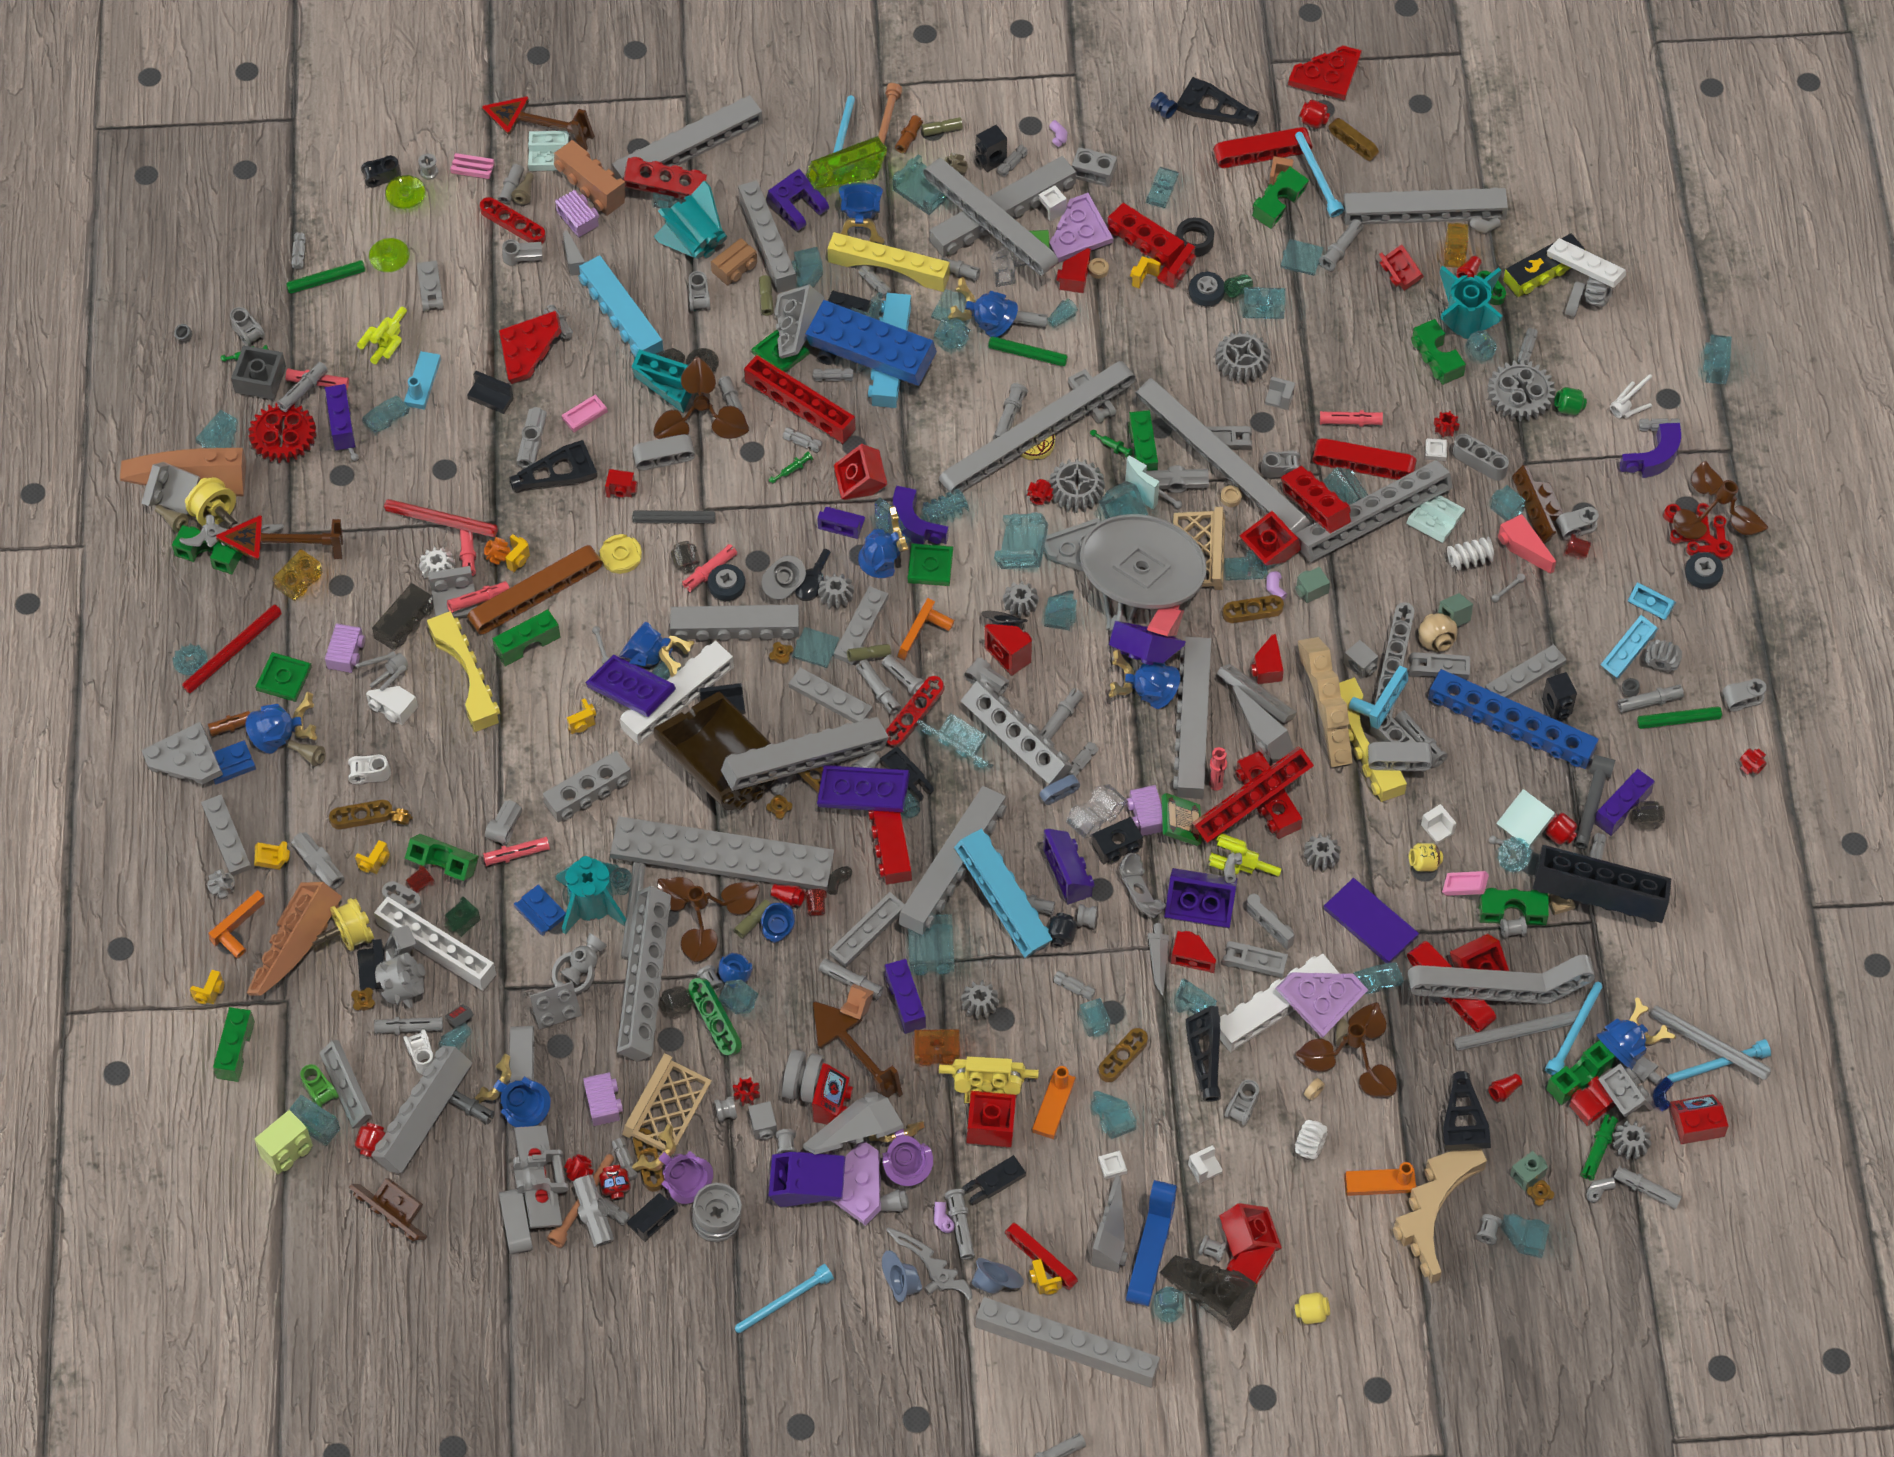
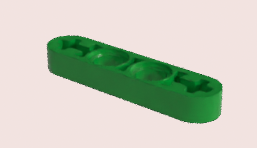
[688,978,742,1055]

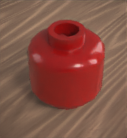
[1299,100,1330,129]
[1545,813,1577,845]
[355,1123,386,1158]

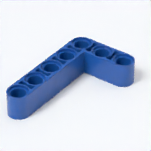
[1126,1180,1177,1307]

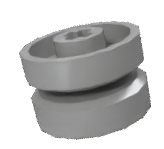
[782,1049,825,1103]

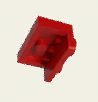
[1157,243,1196,289]
[1379,244,1424,291]

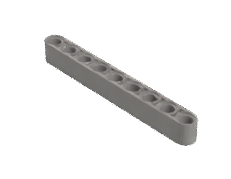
[923,158,1059,275]

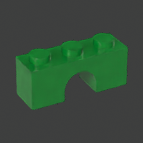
[1252,166,1309,229]
[1411,319,1466,385]
[1129,410,1158,471]
[172,525,243,575]
[492,609,561,667]
[404,834,479,881]
[1479,888,1549,926]
[213,1007,255,1082]
[1546,1040,1615,1106]

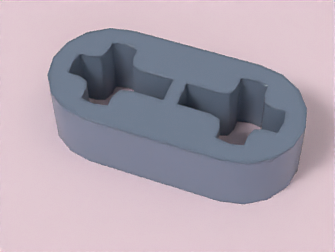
[1039,775,1080,805]

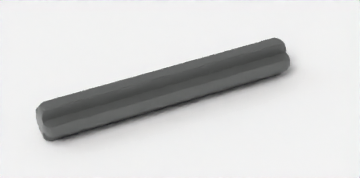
[632,510,716,523]

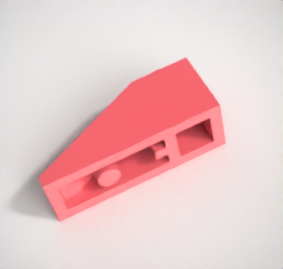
[1498,514,1556,574]
[1147,605,1184,637]

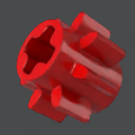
[1434,411,1460,437]
[1027,479,1054,505]
[1740,748,1767,775]
[733,1077,760,1106]
[564,1154,594,1181]

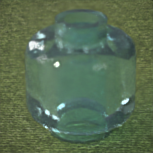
[1466,330,1497,361]
[1154,1287,1184,1322]

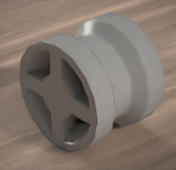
[1077,904,1097,928]
[714,1096,737,1122]

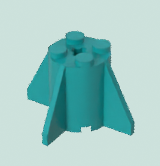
[654,181,727,259]
[1440,266,1503,339]
[556,856,626,934]

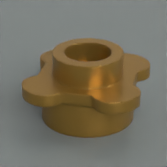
[769,642,793,664]
[766,795,792,819]
[390,808,413,825]
[351,988,375,1011]
[1527,1180,1554,1206]

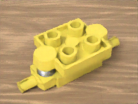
[939,1057,1039,1103]

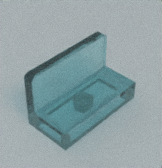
[1323,467,1368,505]

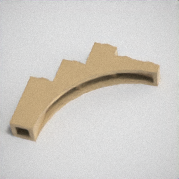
[1298,637,1353,767]
[1393,1149,1487,1283]

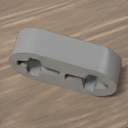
[1565,281,1586,317]
[382,881,421,913]

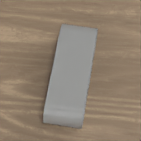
[632,434,695,470]
[1453,434,1509,481]
[1368,742,1432,771]
[510,1026,534,1083]
[499,1189,533,1254]

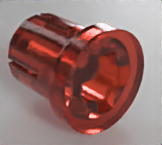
[1565,534,1591,558]
[405,865,435,893]
[805,889,827,916]

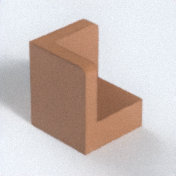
[1269,157,1294,185]
[840,984,874,1019]

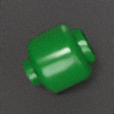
[1554,387,1587,416]

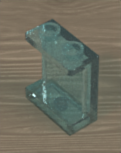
[892,154,948,215]
[994,512,1049,569]
[908,914,954,975]

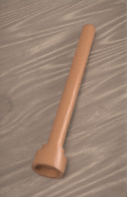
[872,83,902,166]
[547,1154,614,1248]

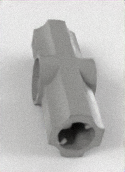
[517,407,547,469]
[1146,465,1209,493]
[291,832,345,890]
[573,1175,614,1247]

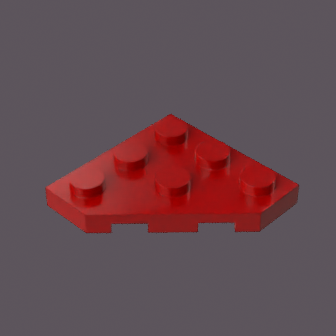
[1288,45,1362,100]
[499,311,562,384]

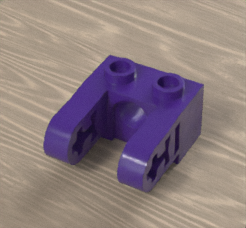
[766,169,829,232]

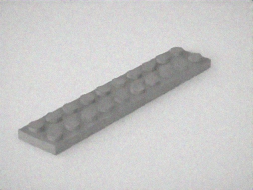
[610,816,834,891]

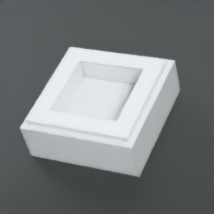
[1425,438,1447,461]
[1098,1150,1127,1180]

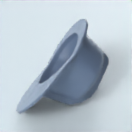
[882,1250,922,1302]
[972,1258,1024,1294]

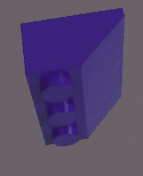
[1109,621,1186,665]
[1043,829,1095,905]
[1164,868,1238,928]

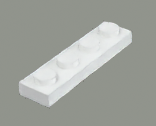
[1547,238,1626,288]

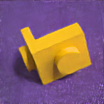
[1130,256,1161,289]
[505,534,530,573]
[566,698,597,735]
[355,840,390,874]
[254,841,290,870]
[190,970,224,1004]
[1029,1259,1062,1295]

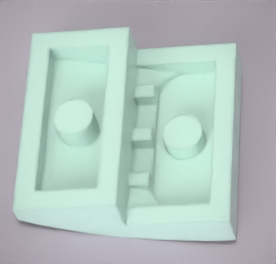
[528,131,569,171]
[1126,456,1159,509]
[1406,495,1465,543]
[1496,789,1556,849]

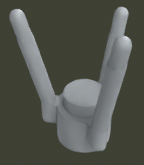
[1103,593,1138,634]
[356,651,408,691]

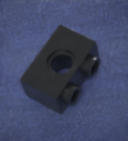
[975,125,1007,172]
[1542,672,1577,720]
[1091,816,1143,865]

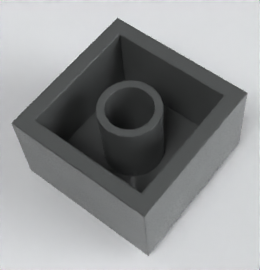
[231,345,286,400]

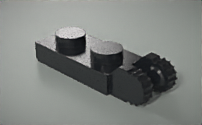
[880,746,934,801]
[962,1155,1026,1205]

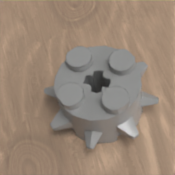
[375,950,425,1008]

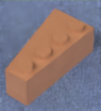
[554,140,625,216]

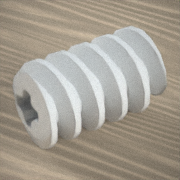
[1447,536,1494,571]

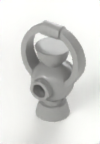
[552,933,607,994]

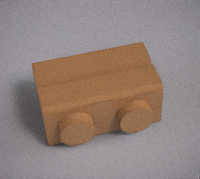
[711,238,758,285]

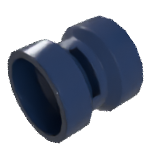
[1150,92,1178,119]

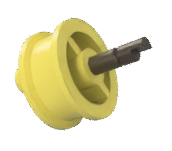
[185,477,238,526]
[312,898,374,952]

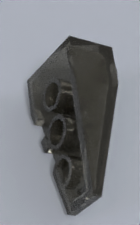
[1160,1255,1257,1331]

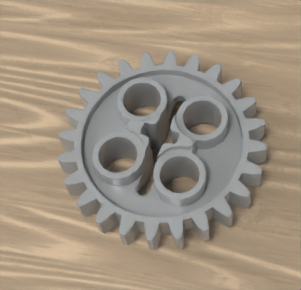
[1487,360,1556,421]

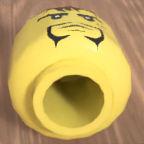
[1409,843,1443,872]

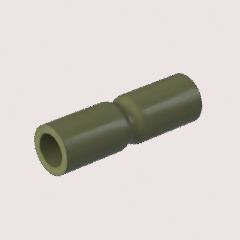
[921,117,963,136]
[759,275,774,316]
[847,644,891,662]
[734,899,771,938]

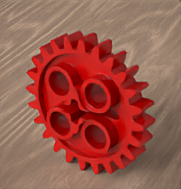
[248,402,317,463]

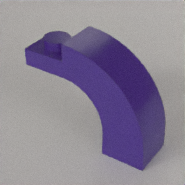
[1620,423,1682,478]
[893,485,949,544]

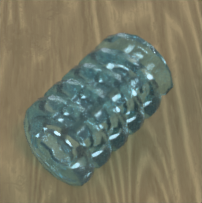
[922,489,969,525]

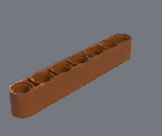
[467,545,603,635]

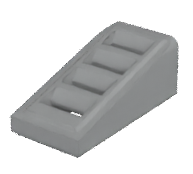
[563,231,585,276]
[384,925,416,956]

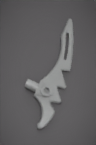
[179,515,284,547]
[886,1227,972,1300]

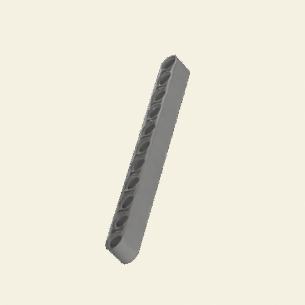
[939,361,1136,496]
[1135,378,1311,534]

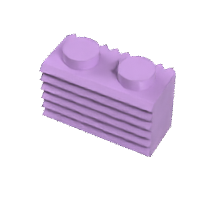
[555,190,599,238]
[325,623,365,673]
[1127,785,1163,836]
[583,1072,623,1126]

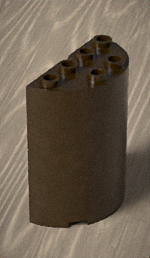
[653,691,775,810]

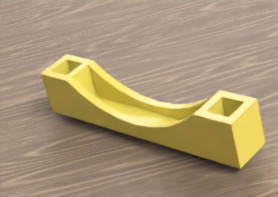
[827,232,950,292]
[427,611,500,732]
[1339,677,1407,802]

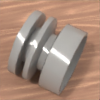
[692,1183,742,1242]

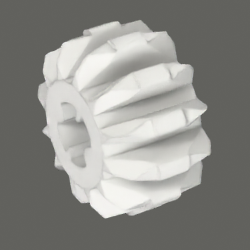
[419,546,456,578]
[1295,1120,1328,1159]

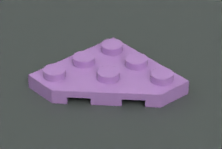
[1049,193,1113,262]
[1275,972,1368,1037]
[831,1141,881,1226]

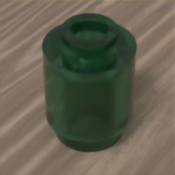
[1224,274,1253,298]

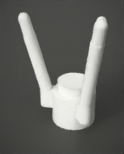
[1610,374,1652,419]

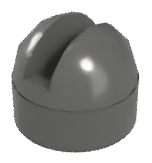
[174,324,192,342]
[1622,678,1640,697]

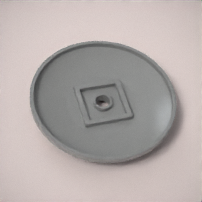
[1080,514,1206,609]

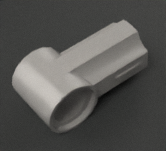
[502,239,542,266]
[964,658,1009,696]
[485,800,522,845]

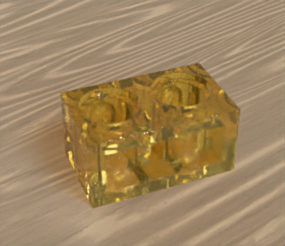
[1444,223,1468,268]
[273,549,323,601]

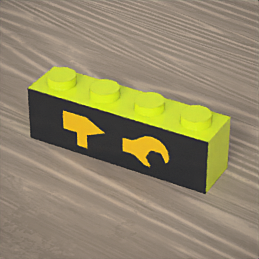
[1503,233,1586,297]

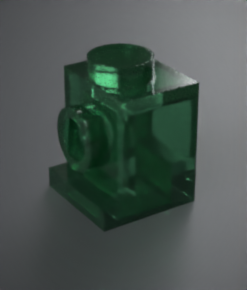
[444,896,481,937]

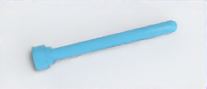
[825,95,855,175]
[1295,132,1345,217]
[1545,982,1602,1076]
[1666,1039,1771,1083]
[735,1264,834,1333]

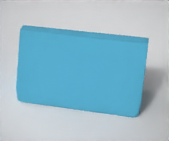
[1628,582,1676,620]

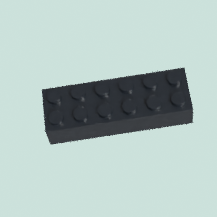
[1532,844,1672,923]

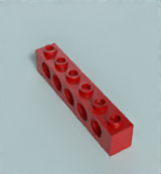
[744,355,856,444]
[1192,746,1314,843]

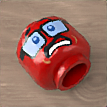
[599,1165,631,1200]

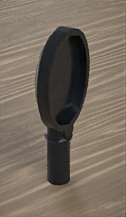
[795,549,831,601]

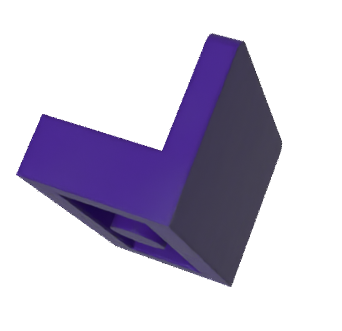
[817,507,865,539]

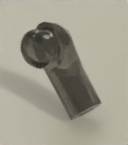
[655,348,685,363]
[827,866,852,895]

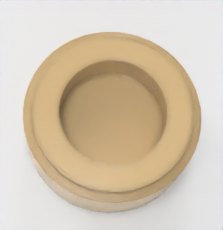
[1088,258,1109,279]
[1221,485,1242,507]
[1304,1078,1325,1100]

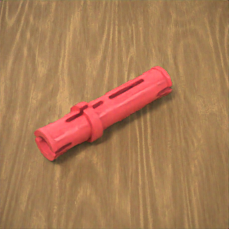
[285,368,349,390]
[1320,410,1383,427]
[459,517,476,576]
[682,544,737,592]
[447,581,509,613]
[1209,747,1227,791]
[483,836,550,866]

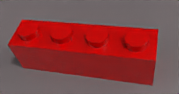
[868,810,912,885]

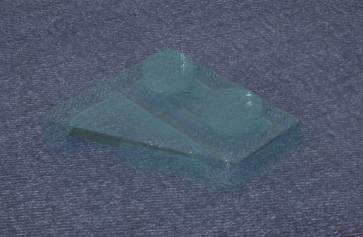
[195,410,238,448]
[874,498,911,545]

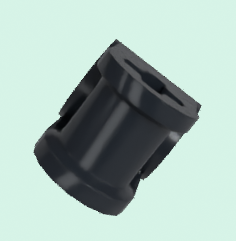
[361,155,402,188]

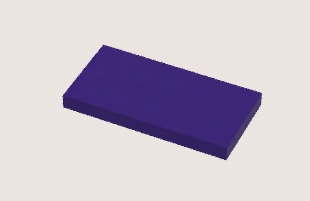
[585,654,676,717]
[817,765,910,812]
[1323,877,1419,965]

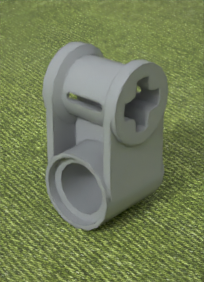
[689,271,711,311]
[230,307,265,346]
[1261,451,1300,478]
[1556,507,1599,540]
[1722,679,1766,712]
[1224,1080,1259,1126]

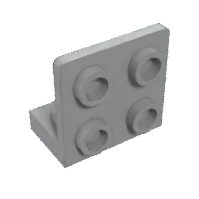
[141,462,200,515]
[428,566,477,618]
[1598,1063,1654,1117]

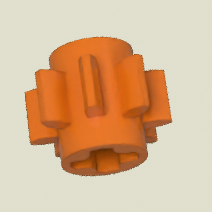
[484,537,511,565]

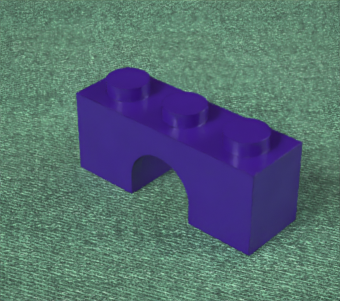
[325,384,356,451]
[1594,768,1655,836]
[885,959,926,1034]

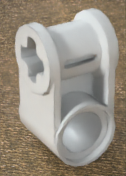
[348,755,391,784]
[403,1029,434,1075]

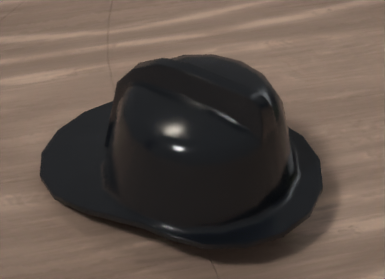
[981,610,1028,630]

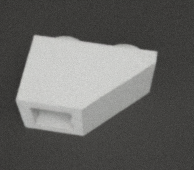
[366,686,418,725]

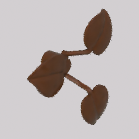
[654,356,749,439]
[1673,461,1768,539]
[658,877,760,962]
[1295,1002,1397,1097]

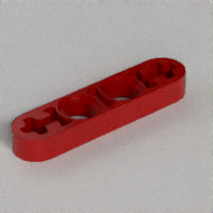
[480,197,546,244]
[886,676,945,747]
[1005,1223,1078,1290]

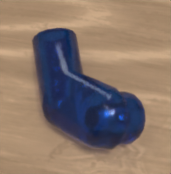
[1652,1077,1674,1111]

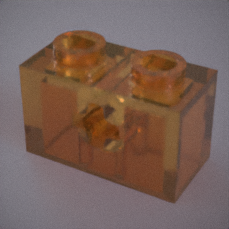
[914,1029,960,1066]

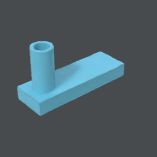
[404,351,441,410]
[1601,615,1659,679]
[1349,665,1408,729]

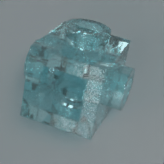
[934,318,971,349]

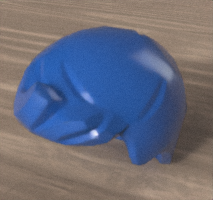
[761,903,795,943]
[718,953,753,986]

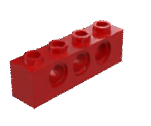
[623,157,707,200]
[1107,202,1185,269]
[1281,466,1351,534]
[1235,751,1303,839]

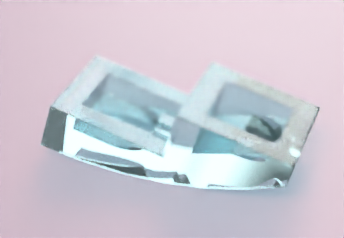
[1146,167,1179,208]
[362,395,410,433]
[1353,962,1404,994]

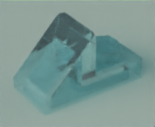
[1224,549,1268,581]
[1175,978,1217,1014]

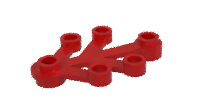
[1664,503,1733,560]

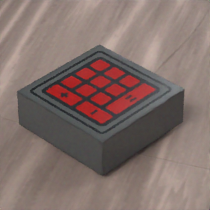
[445,1004,474,1027]

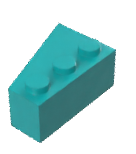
[631,349,692,413]

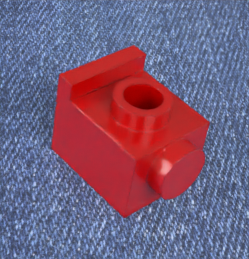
[605,469,638,498]

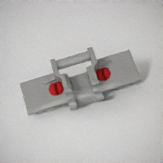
[513,1126,569,1228]

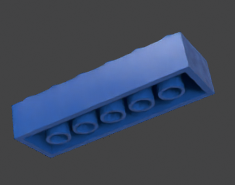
[805,300,937,386]

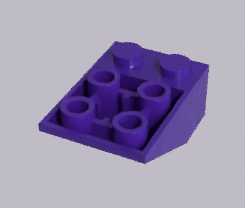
[769,1152,846,1208]

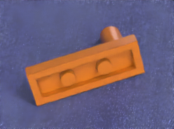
[897,598,955,661]
[208,890,265,958]
[1032,1066,1076,1139]
[1345,1162,1416,1196]

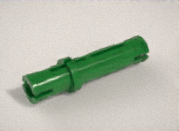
[1580,1115,1618,1181]

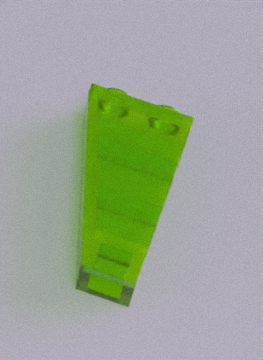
[806,136,887,190]

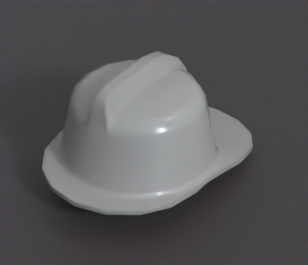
[761,555,806,600]

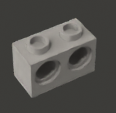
[1072,147,1117,187]

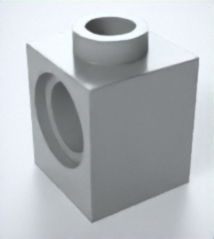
[1343,640,1378,679]
[748,1101,777,1140]

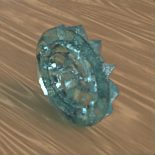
[172,643,207,675]
[1497,837,1531,872]

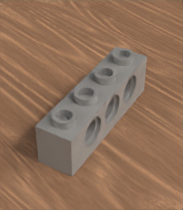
[543,750,632,822]

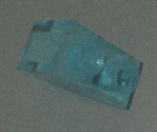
[791,247,823,288]
[1044,590,1077,630]
[1090,1091,1136,1139]
[1501,1214,1550,1258]

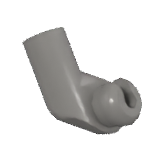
[1469,217,1501,234]
[1224,852,1242,883]
[1586,1177,1616,1202]

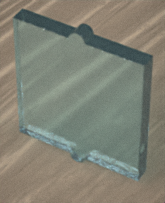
[1280,239,1323,276]
[931,289,976,329]
[792,627,839,668]

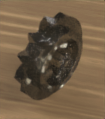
[686,348,719,372]

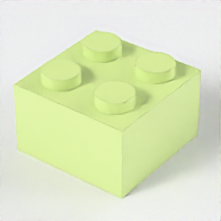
[254,1110,313,1175]

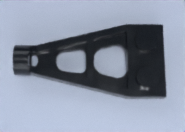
[1177,77,1259,127]
[817,290,871,365]
[509,440,598,493]
[1185,1006,1221,1102]
[1443,1071,1491,1151]

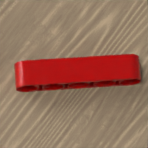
[1213,127,1313,168]
[1312,438,1417,480]
[1407,941,1497,1033]

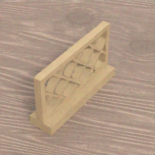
[1173,507,1225,590]
[622,1053,712,1156]

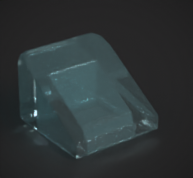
[653,193,677,208]

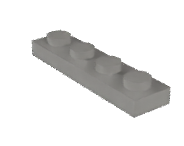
[834,586,889,665]
[1485,644,1567,698]
[1217,664,1297,723]
[789,667,873,723]
[201,794,252,876]
[829,892,905,968]
[320,1040,372,1128]

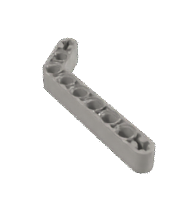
[1370,602,1416,742]
[1408,955,1595,1004]

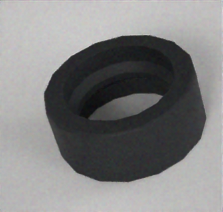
[1176,217,1215,257]

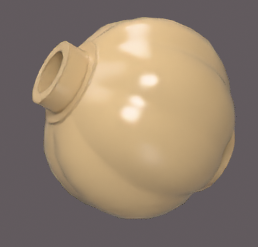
[1418,613,1457,652]

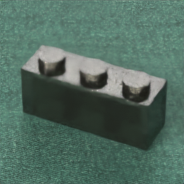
[372,583,434,651]

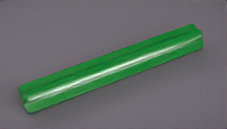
[286,260,365,293]
[988,336,1068,366]
[1637,706,1722,729]

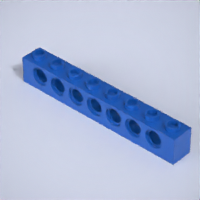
[1428,669,1599,769]

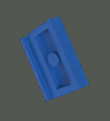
[213,740,256,785]
[514,884,566,936]

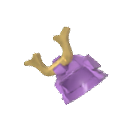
[869,1121,933,1186]
[632,1124,713,1204]

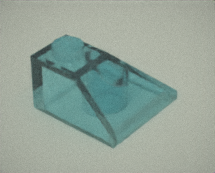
[1099,481,1148,519]

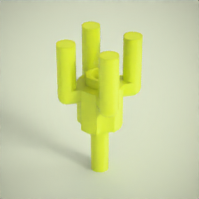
[357,307,407,364]
[1208,833,1281,877]

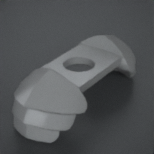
[1119,853,1166,918]

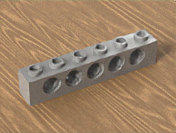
[961,681,1073,784]

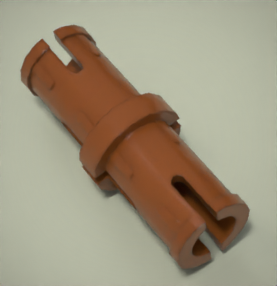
[895,115,923,153]
[208,710,250,737]

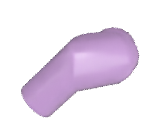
[1049,120,1068,147]
[1266,571,1287,600]
[934,1202,954,1233]

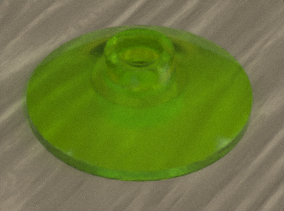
[385,175,426,209]
[369,238,409,272]

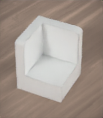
[1039,186,1067,222]
[1421,804,1456,844]
[1188,1145,1222,1184]

